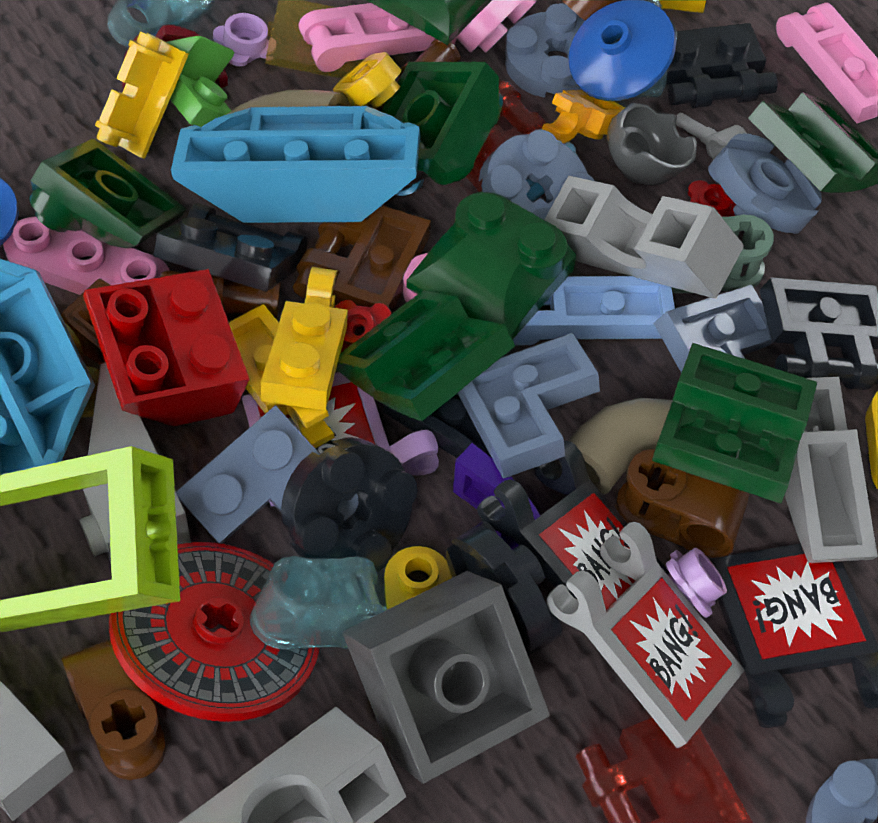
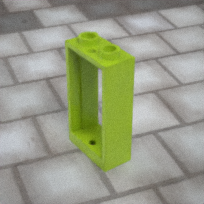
[0,446,180,633]

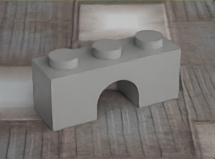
[544,176,744,299]
[179,707,406,823]

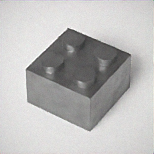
[342,571,550,784]

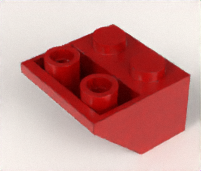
[83,269,250,426]

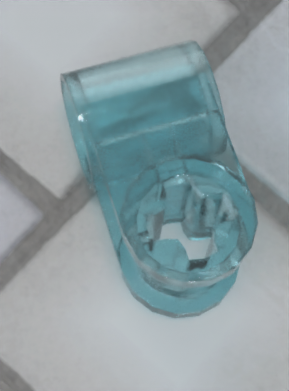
[108,0,216,47]
[250,556,388,650]

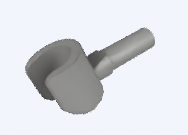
[676,113,747,160]

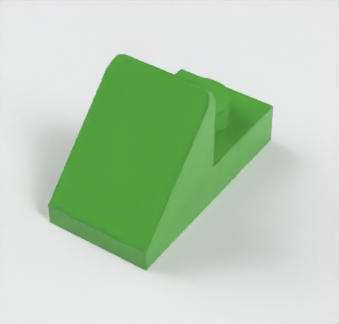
[167,36,234,127]

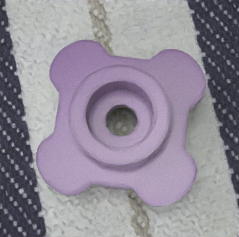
[213,13,276,66]
[666,548,727,618]

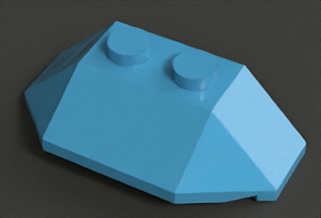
[171,106,420,223]
[0,259,95,475]

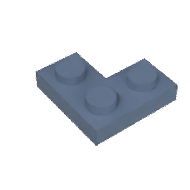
[654,285,772,373]
[458,333,600,479]
[176,405,359,544]

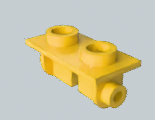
[95,31,189,159]

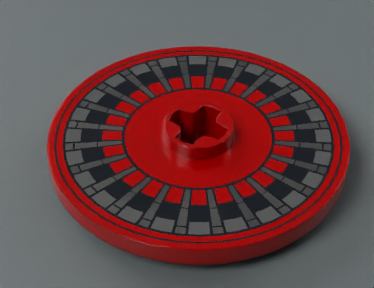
[109,542,320,722]

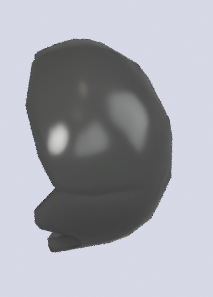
[607,103,697,186]

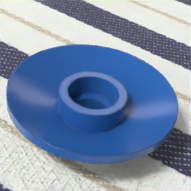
[569,0,676,101]

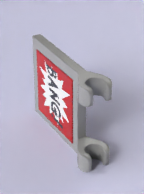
[547,522,745,748]

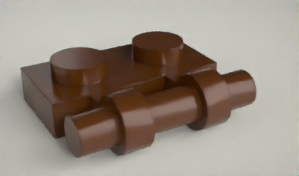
[293,205,431,313]

